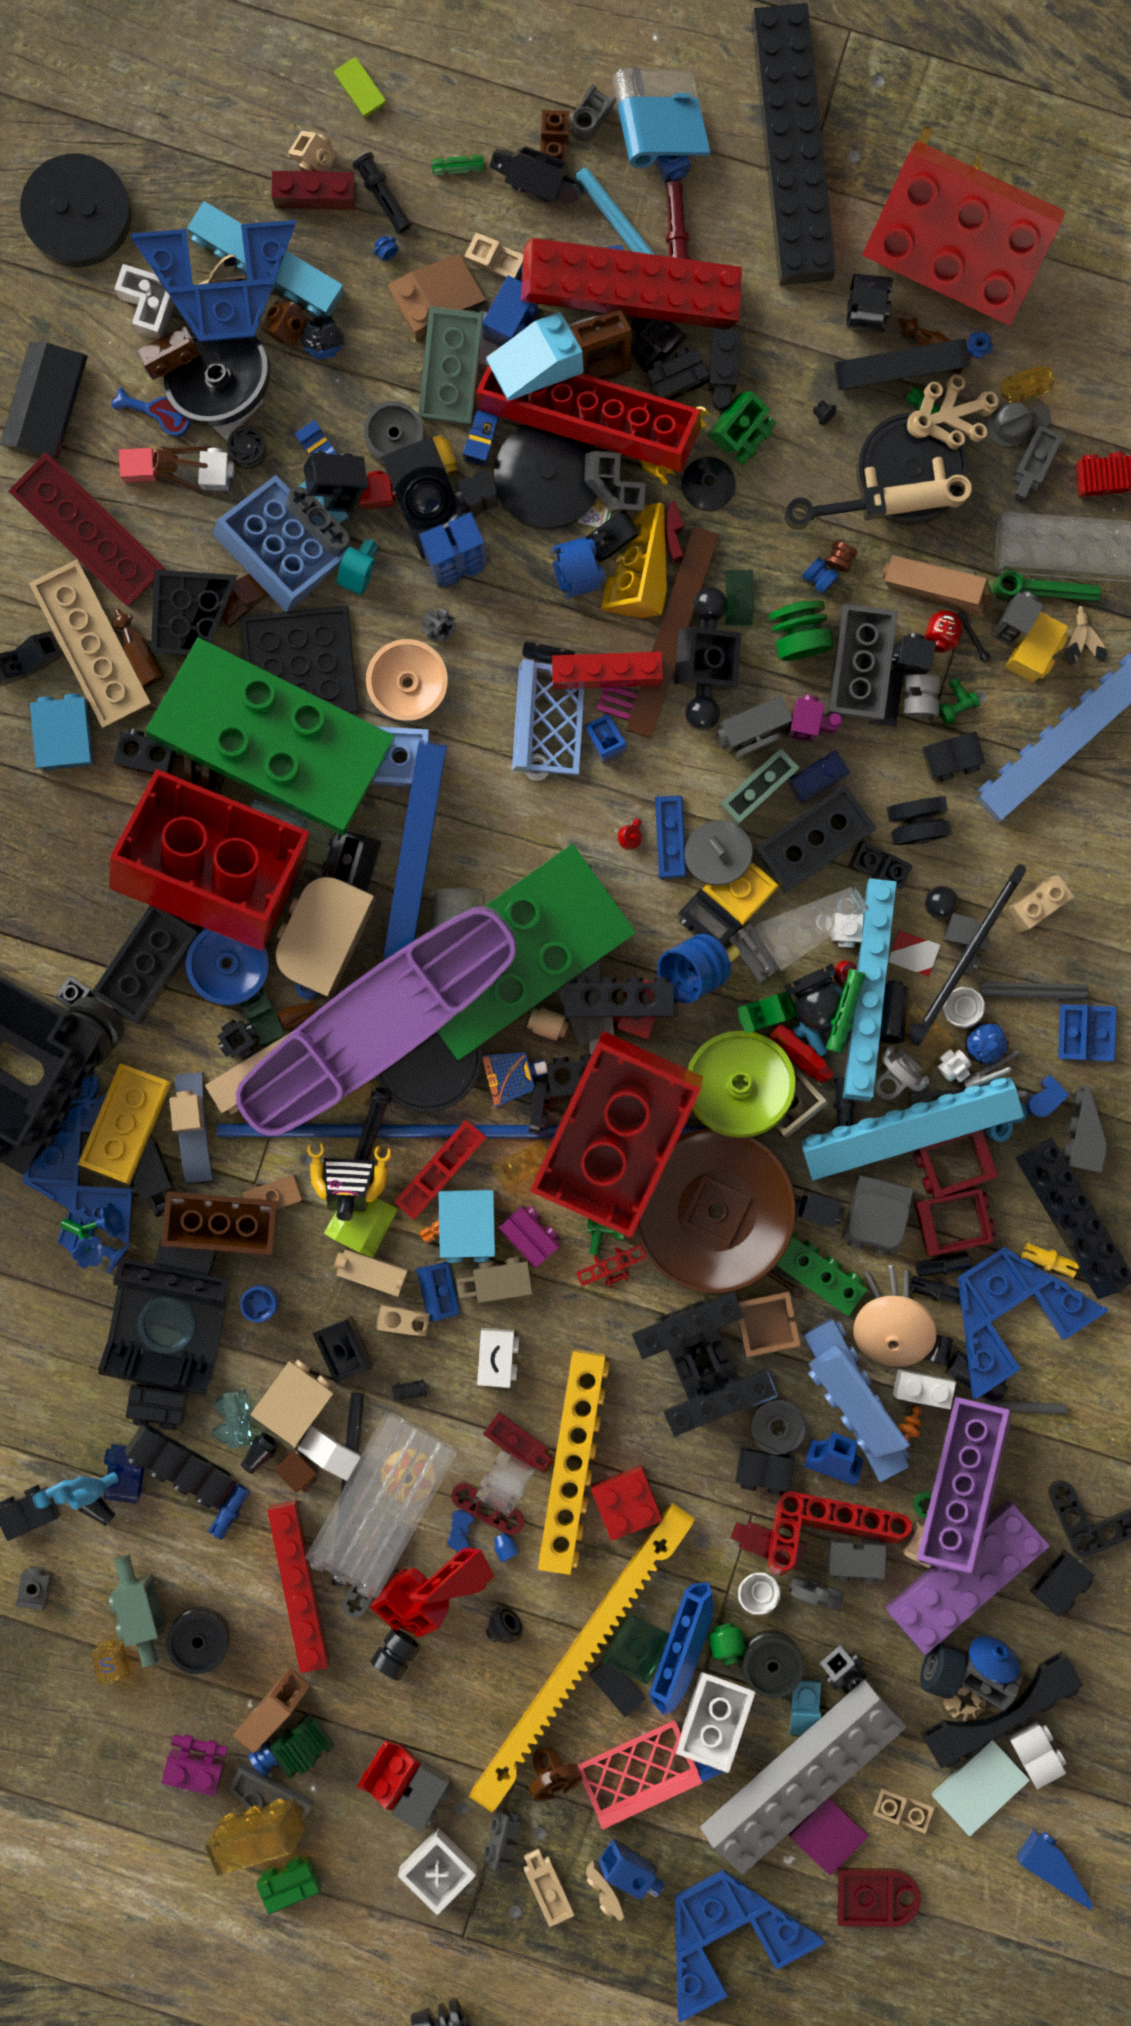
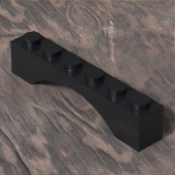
[921,1651,1084,1768]

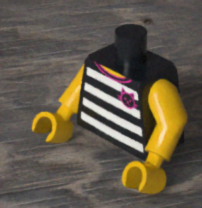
[307,1143,392,1221]

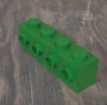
[777,1231,867,1316]

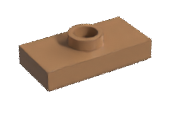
[242,1175,303,1209]

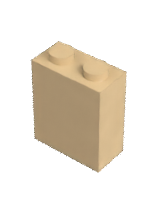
[250,1359,336,1447]

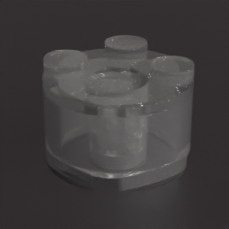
[476,1450,536,1517]

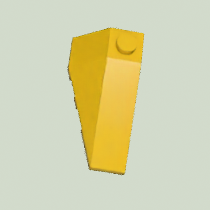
[601,502,667,619]

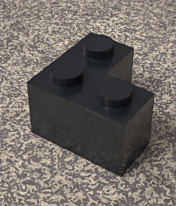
[303,452,368,512]

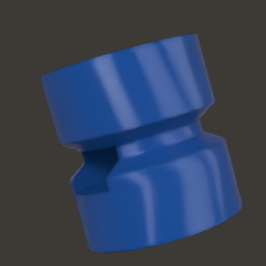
[240,1284,280,1323]

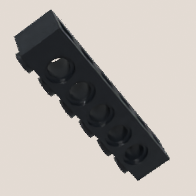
[1015,1137,1131,1299]

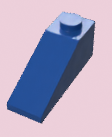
[1016,1829,1093,1910]

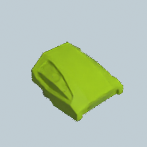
[324,1198,399,1258]

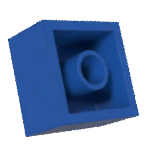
[482,275,540,347]

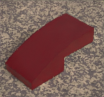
[666,501,684,564]

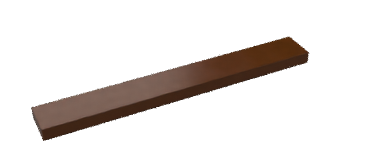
[626,526,719,739]

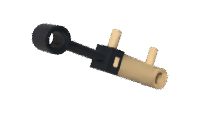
[784,457,972,530]

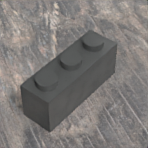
[990,592,1043,648]

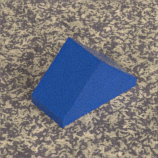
[584,714,627,764]

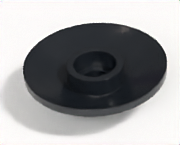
[682,457,736,511]

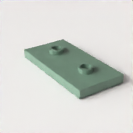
[418,306,484,424]

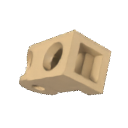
[376,1303,430,1336]

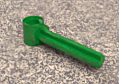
[992,570,1101,601]

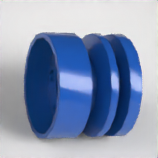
[657,934,731,1003]

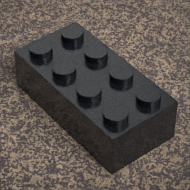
[91,905,200,1024]

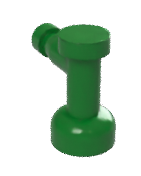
[939,678,980,726]
[586,1219,625,1255]

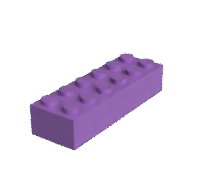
[917,1397,1012,1577]
[885,1499,1049,1655]

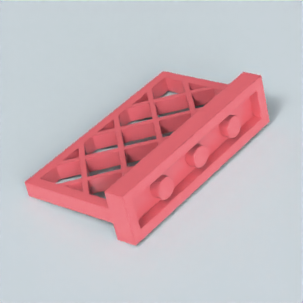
[578,1720,703,1830]

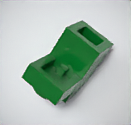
[737,992,797,1034]

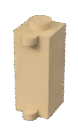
[334,1248,409,1297]

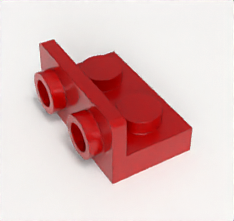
[357,1740,421,1811]

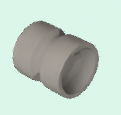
[903,674,941,718]

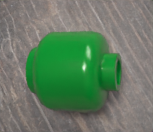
[708,1623,747,1665]

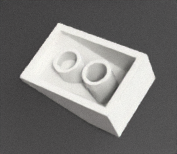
[676,1671,755,1773]

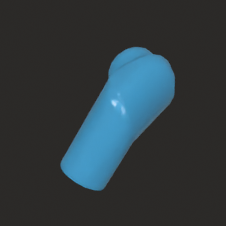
[791,1022,828,1056]

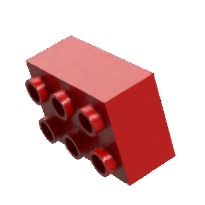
[862,140,1065,326]
[109,769,310,951]
[530,1031,703,1238]

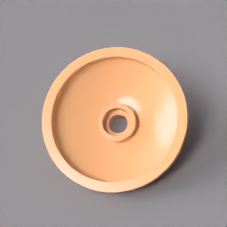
[366,639,448,721]
[853,1296,936,1367]

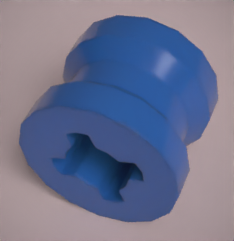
[248,1741,279,1777]

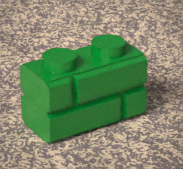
[256,1855,322,1915]

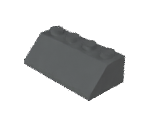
[827,604,898,720]

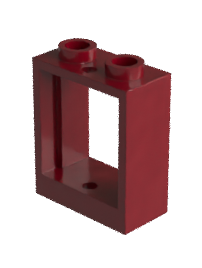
[913,1130,998,1198]
[914,1188,996,1256]

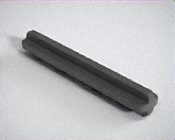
[980,982,1089,999]

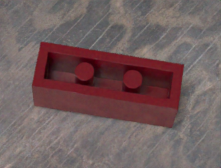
[271,171,356,210]

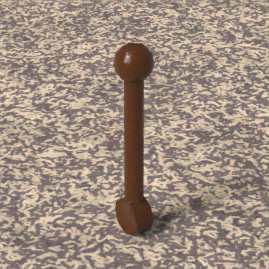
[767,1271,803,1298]

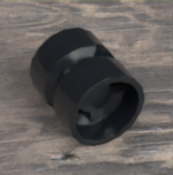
[370,1628,421,1681]

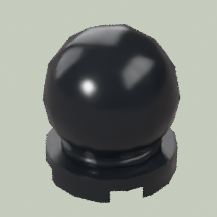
[783,963,844,1033]

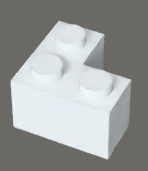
[114,264,175,339]

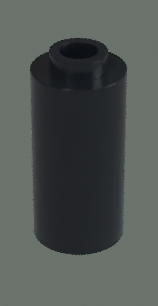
[879,980,909,1044]
[945,1350,1008,1402]

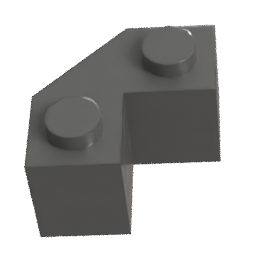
[584,451,646,512]

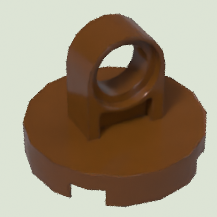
[529,1748,583,1802]

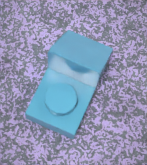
[789,1679,821,1736]

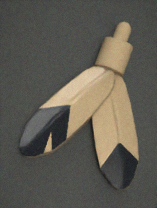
[199,255,247,284]
[1065,606,1107,665]

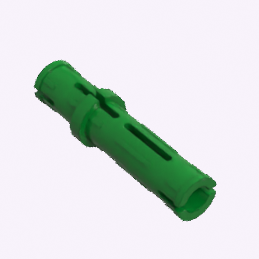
[826,969,866,1053]

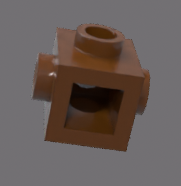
[261,301,310,347]

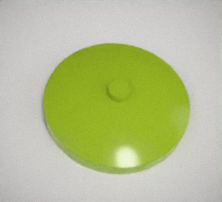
[688,1031,795,1138]

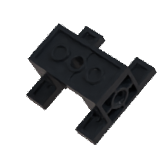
[631,1291,776,1437]

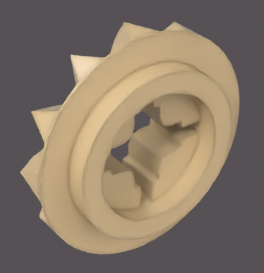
[943,1685,987,1722]

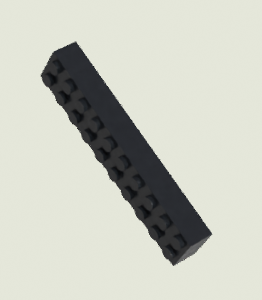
[752,3,836,286]

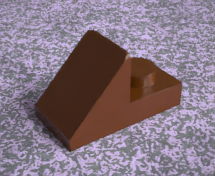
[221,574,269,628]

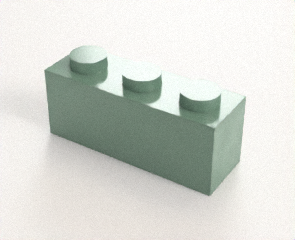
[719,748,799,826]

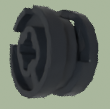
[227,426,267,469]

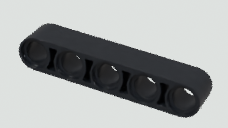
[834,339,970,390]

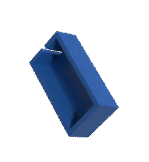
[419,512,487,587]

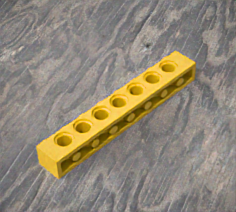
[538,1349,610,1575]

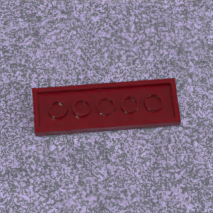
[8,452,166,607]

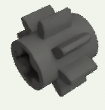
[421,607,455,643]

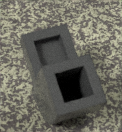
[943,913,990,975]

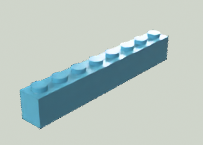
[843,878,896,1102]
[800,1078,1024,1181]

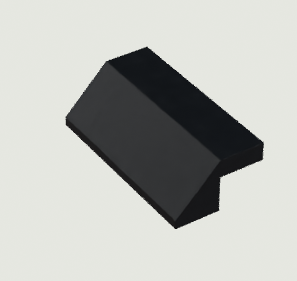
[0,342,88,459]

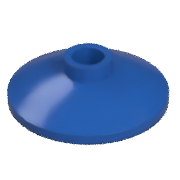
[969,1635,1020,1684]

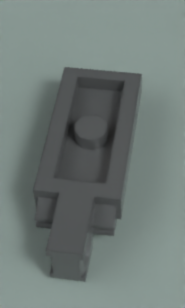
[1013,424,1063,502]

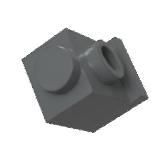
[15,1566,53,1611]

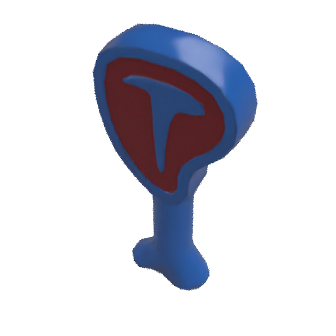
[111,387,191,438]

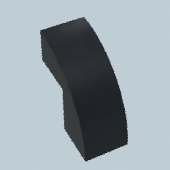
[0,631,63,687]

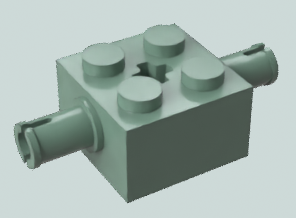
[109,1554,166,1667]

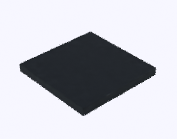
[240,605,359,715]

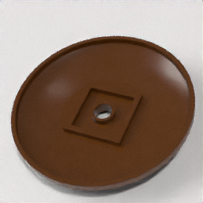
[636,1128,796,1293]

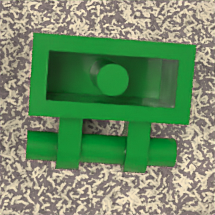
[706,391,776,465]

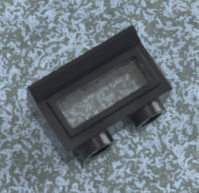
[678,888,741,945]

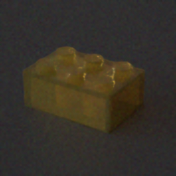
[205,1798,306,1876]

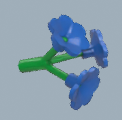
[60,1203,130,1274]

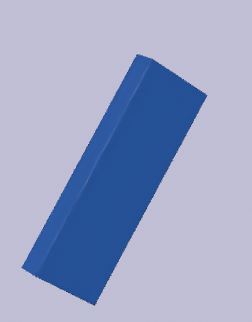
[655,796,686,879]

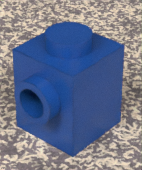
[655,155,690,183]

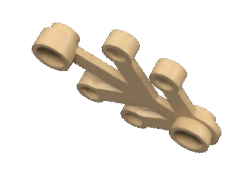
[907,375,999,449]

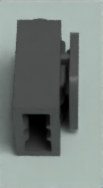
[716,695,793,761]
[841,1174,913,1256]

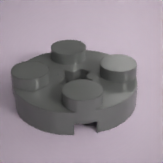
[750,1399,806,1455]
[788,1576,844,1611]

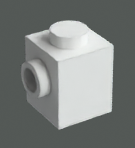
[198,448,235,491]
[831,913,863,948]

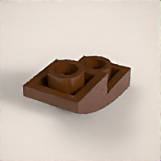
[540,110,569,164]

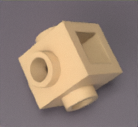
[288,131,338,172]

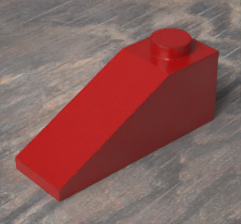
[409,1548,495,1603]

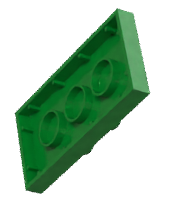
[145,637,395,836]
[436,843,636,1060]

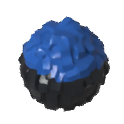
[301,316,345,360]
[965,1022,1009,1065]

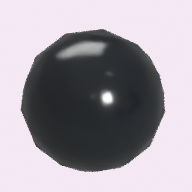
[925,886,959,920]

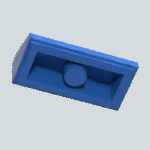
[417,1262,460,1321]

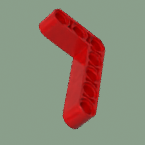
[767,1492,912,1576]

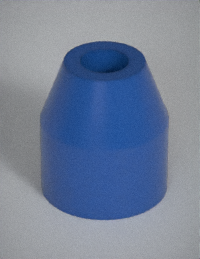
[494,1533,520,1563]

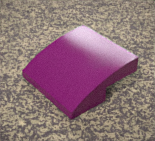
[789,1797,869,1876]

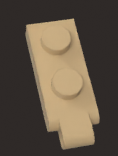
[524,1848,575,1927]

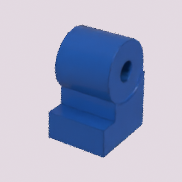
[1026,1075,1069,1117]

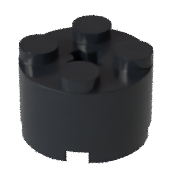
[846,273,893,332]

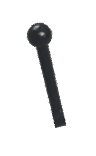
[958,612,990,662]

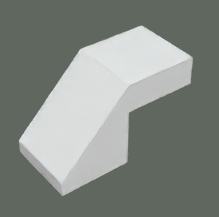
[297,1425,360,1481]

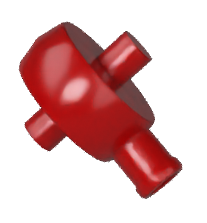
[617,818,642,850]
[833,960,857,989]

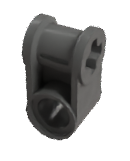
[572,84,616,141]

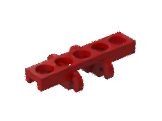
[576,1244,647,1288]

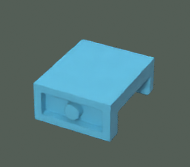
[439,1189,495,1262]

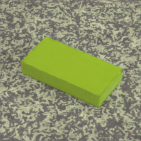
[333,56,386,119]

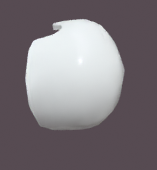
[943,987,985,1028]
[738,1572,781,1615]

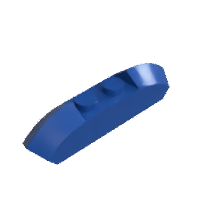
[649,1582,713,1715]

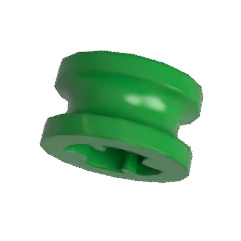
[913,1491,932,1518]

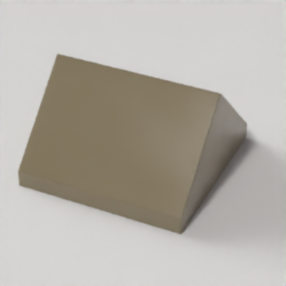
[774,1071,828,1138]

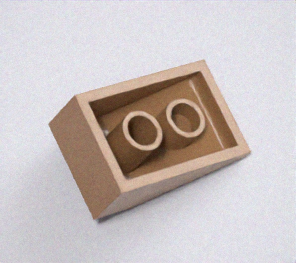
[388,254,486,341]

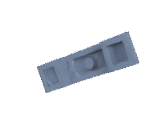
[175,1072,213,1183]

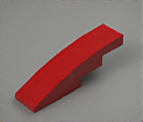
[394,1120,486,1220]

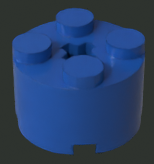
[551,537,605,599]

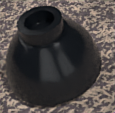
[486,1606,523,1644]

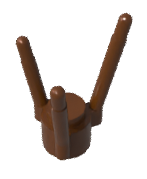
[152,447,212,493]

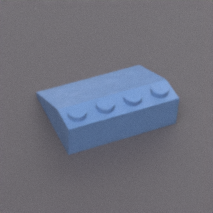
[212,475,347,613]
[808,1345,909,1457]

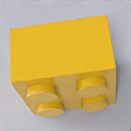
[1004,611,1068,683]

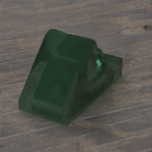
[725,570,754,626]

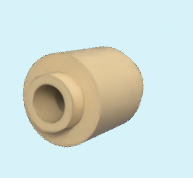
[527,1007,569,1041]

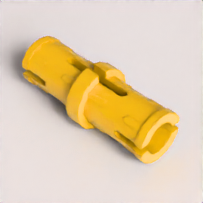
[1021,1242,1079,1279]

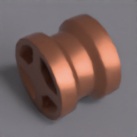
[825,541,858,572]

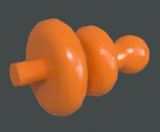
[898,1406,922,1441]

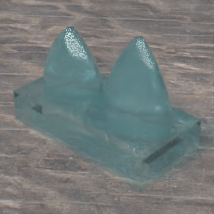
[211,1389,252,1448]

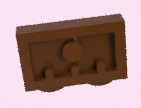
[137,325,200,380]

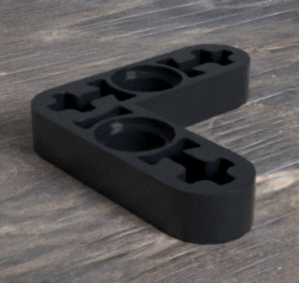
[1048,1480,1131,1557]

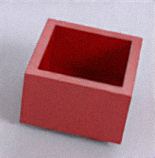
[591,1465,662,1541]

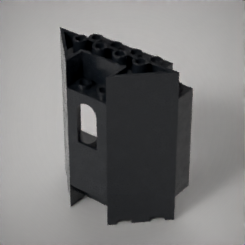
[0,970,103,1175]

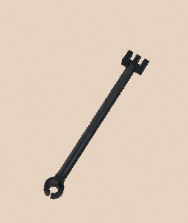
[906,864,1026,1047]

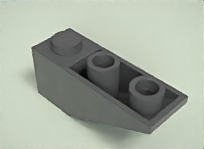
[1062,1086,1107,1173]

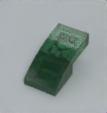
[240,986,286,1048]

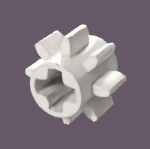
[938,1049,972,1083]

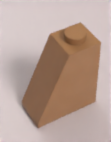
[233,1668,310,1753]

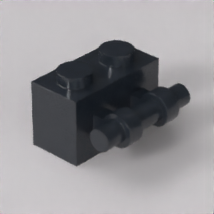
[321,831,381,893]

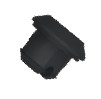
[813,401,836,425]

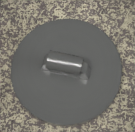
[685,820,753,886]

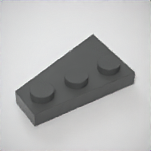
[228,1763,315,1850]

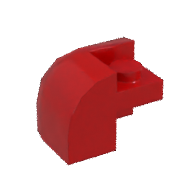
[370,1567,449,1638]

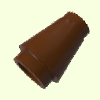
[277,1001,318,1032]

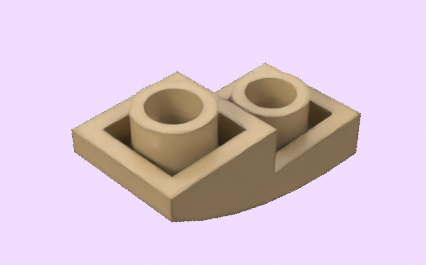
[873,1787,935,1834]
[586,1860,624,1921]

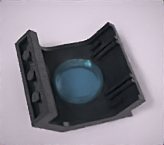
[98,1257,229,1396]

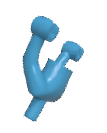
[33,1472,118,1510]

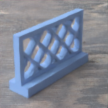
[512,659,584,776]

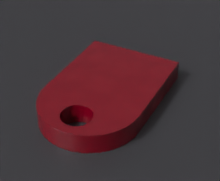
[837,1868,921,1927]

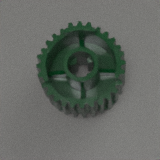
[269,1713,335,1779]

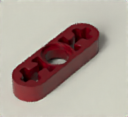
[451,1482,524,1535]

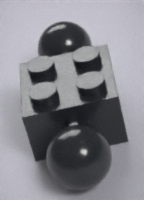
[674,587,741,731]

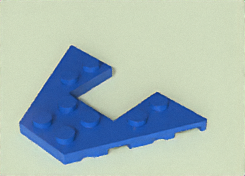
[131,220,296,342]
[23,1093,133,1244]
[958,1247,1109,1399]
[675,1869,825,2023]

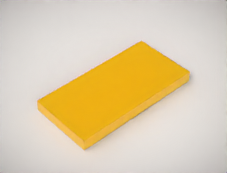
[78,1063,171,1185]

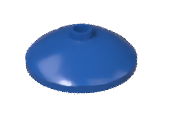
[186,928,269,1005]

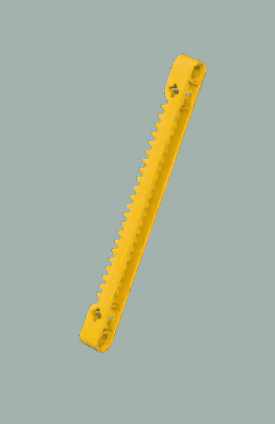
[469,1503,695,1813]

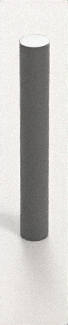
[983,1399,1067,1415]

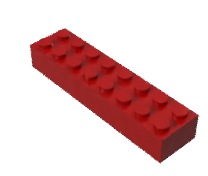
[521,238,742,329]
[476,348,701,473]

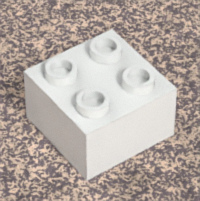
[398,1827,477,1915]

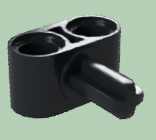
[585,510,640,562]

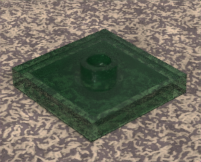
[602,1613,670,1684]

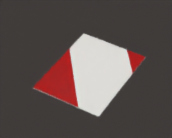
[888,930,940,977]

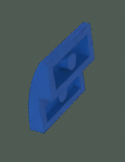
[1058,1004,1117,1061]

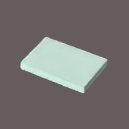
[931,1739,1030,1837]

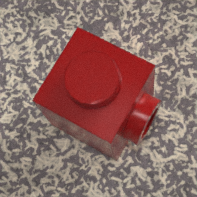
[360,471,396,510]

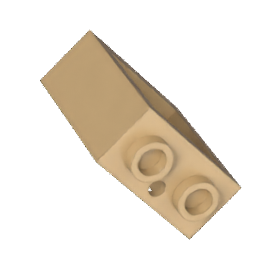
[1002,874,1074,933]

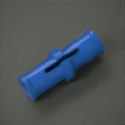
[208,1483,251,1540]

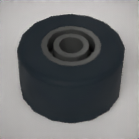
[920,1643,966,1699]

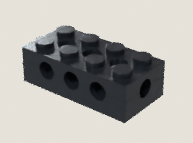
[754,784,877,894]

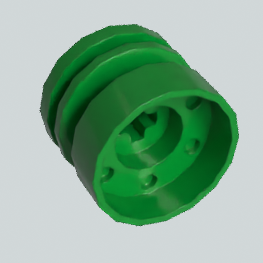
[768,600,834,661]

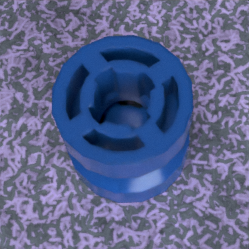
[801,557,839,595]

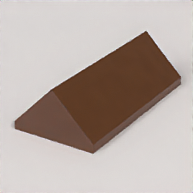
[161,1191,277,1256]

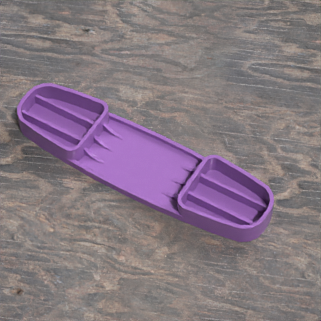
[236,906,517,1136]

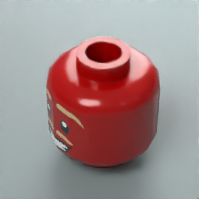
[925,610,963,653]

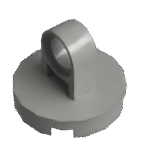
[876,1045,929,1099]

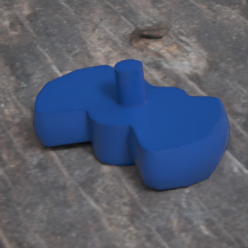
[447,1510,475,1551]

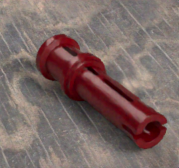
[665,181,691,260]

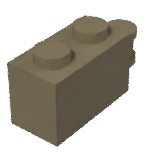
[456,1256,533,1303]

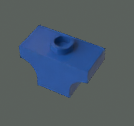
[804,1432,863,1486]

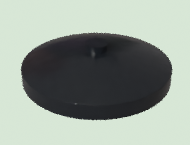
[163,333,271,426]
[494,425,597,530]

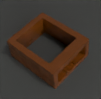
[570,309,631,380]

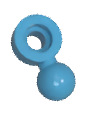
[984,1102,1028,1142]

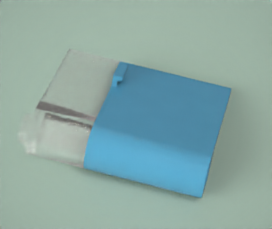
[612,68,711,169]

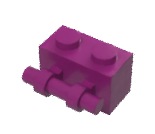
[786,695,842,743]
[161,1734,228,1796]

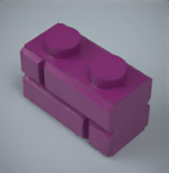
[499,1205,560,1268]

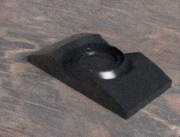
[381,436,463,559]

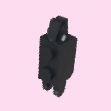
[490,146,585,202]

